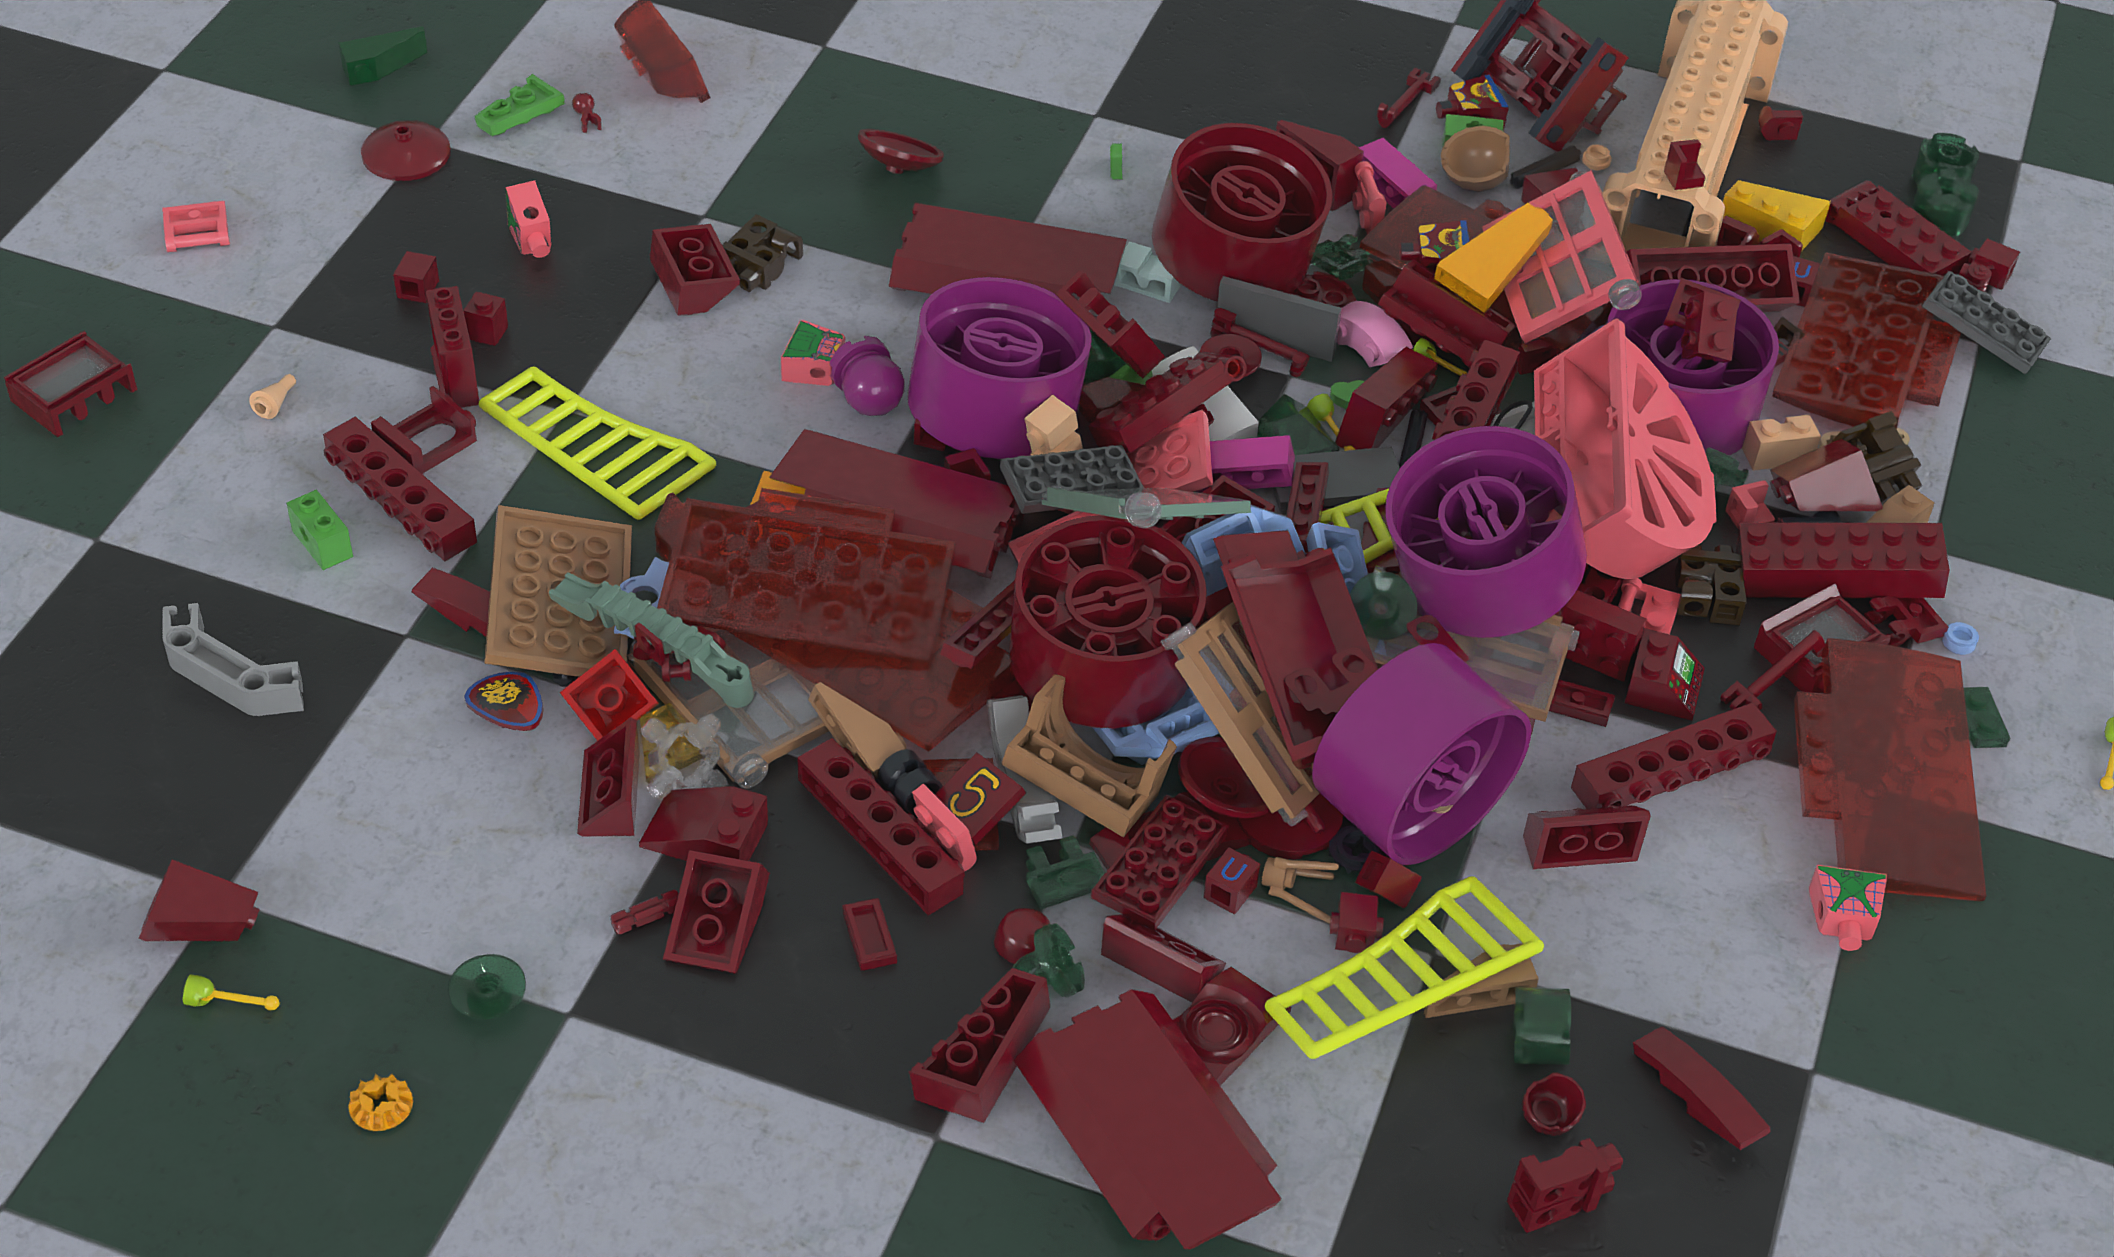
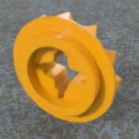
[348,1074,413,1131]

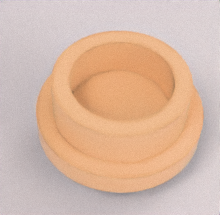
[1582,144,1611,171]

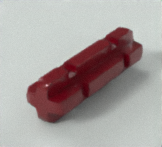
[610,889,679,935]

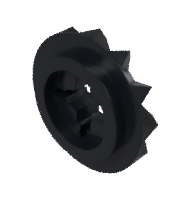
[1329,825,1386,874]

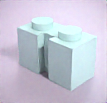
[1114,241,1182,303]

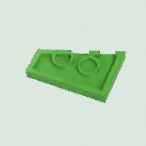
[475,74,565,136]

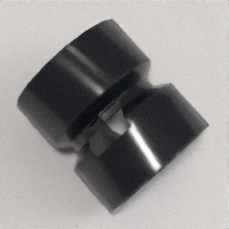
[878,749,943,817]

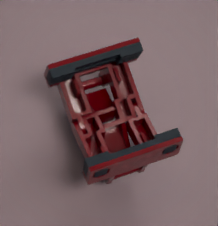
[1451,0,1629,152]

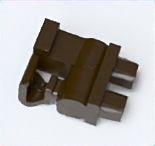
[722,214,803,292]
[1831,411,1922,505]
[1675,544,1746,626]

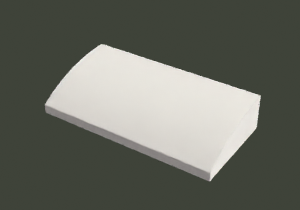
[1152,346,1259,441]

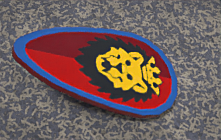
[464,671,544,731]

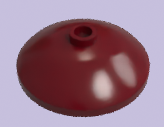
[361,120,451,181]
[858,129,944,174]
[1178,737,1272,818]

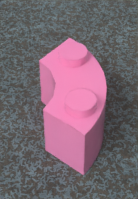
[1337,301,1413,368]

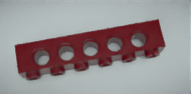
[1432,340,1520,440]
[323,416,477,561]
[1571,703,1777,809]
[797,738,965,916]

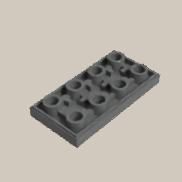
[1922,271,2051,375]
[1217,276,1342,362]
[1000,445,1144,514]
[1273,447,1400,511]

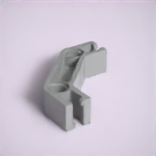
[162,603,304,716]
[987,695,1062,843]

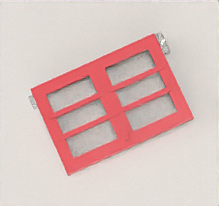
[1482,170,1642,344]

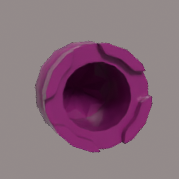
[830,336,905,416]

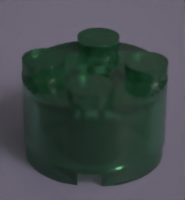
[1912,133,1979,199]
[1911,169,1979,237]
[1513,987,1571,1065]

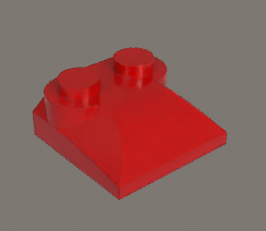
[559,649,659,741]

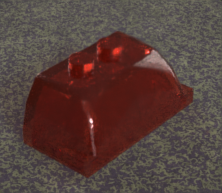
[614,0,711,103]

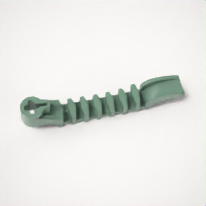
[548,572,754,708]

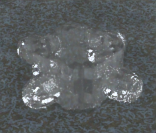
[641,713,728,800]

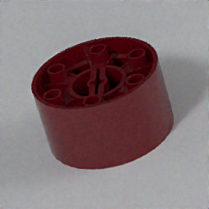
[1152,123,1332,302]
[1009,515,1206,728]

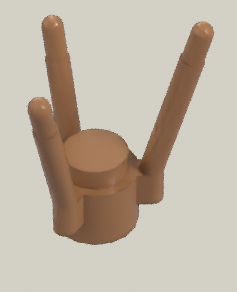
[1262,857,1338,924]

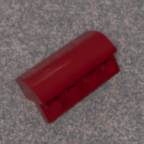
[1378,259,1516,366]

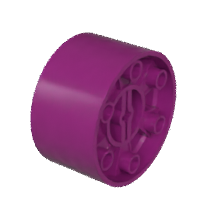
[907,277,1091,459]
[1607,280,1779,462]
[1385,426,1587,638]
[1312,643,1531,865]

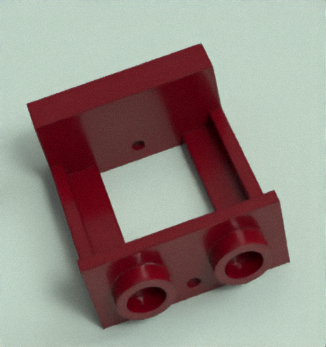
[371,386,477,474]

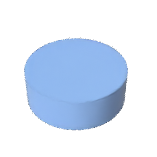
[1942,622,1979,655]

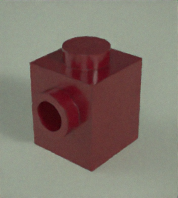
[1329,892,1384,953]

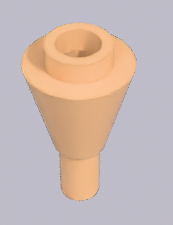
[249,374,296,419]

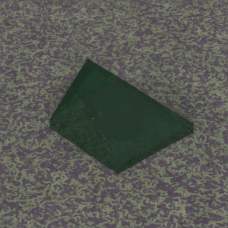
[1257,393,1340,455]

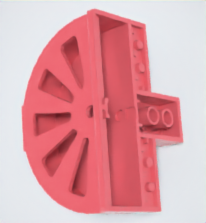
[1502,318,1717,579]

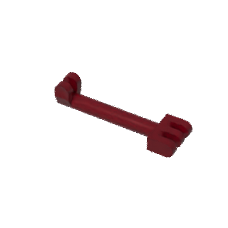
[1377,68,1441,128]
[1210,308,1310,377]
[1720,630,1827,710]

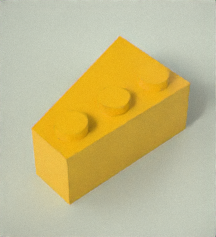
[1723,180,1831,252]

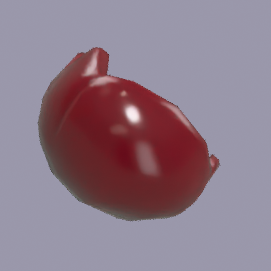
[994,908,1054,964]
[1521,1073,1586,1136]

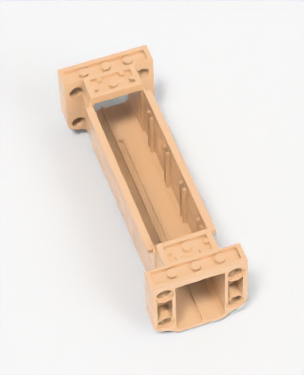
[1587,0,1788,266]

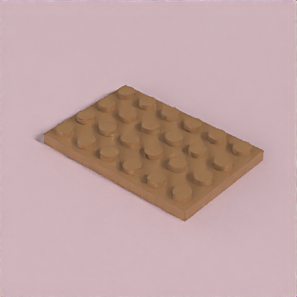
[484,505,632,677]

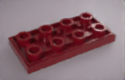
[1091,794,1229,931]

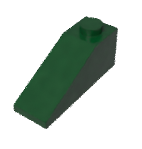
[339,26,427,86]

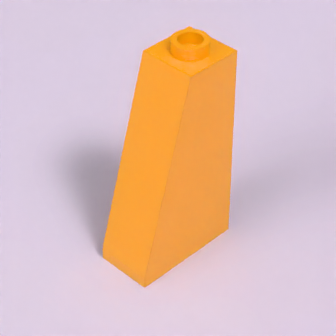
[1434,203,1553,313]

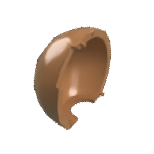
[1441,126,1510,192]

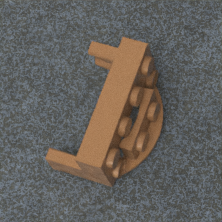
[1002,674,1177,838]

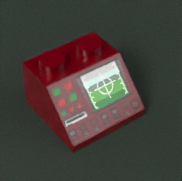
[1625,628,1705,721]

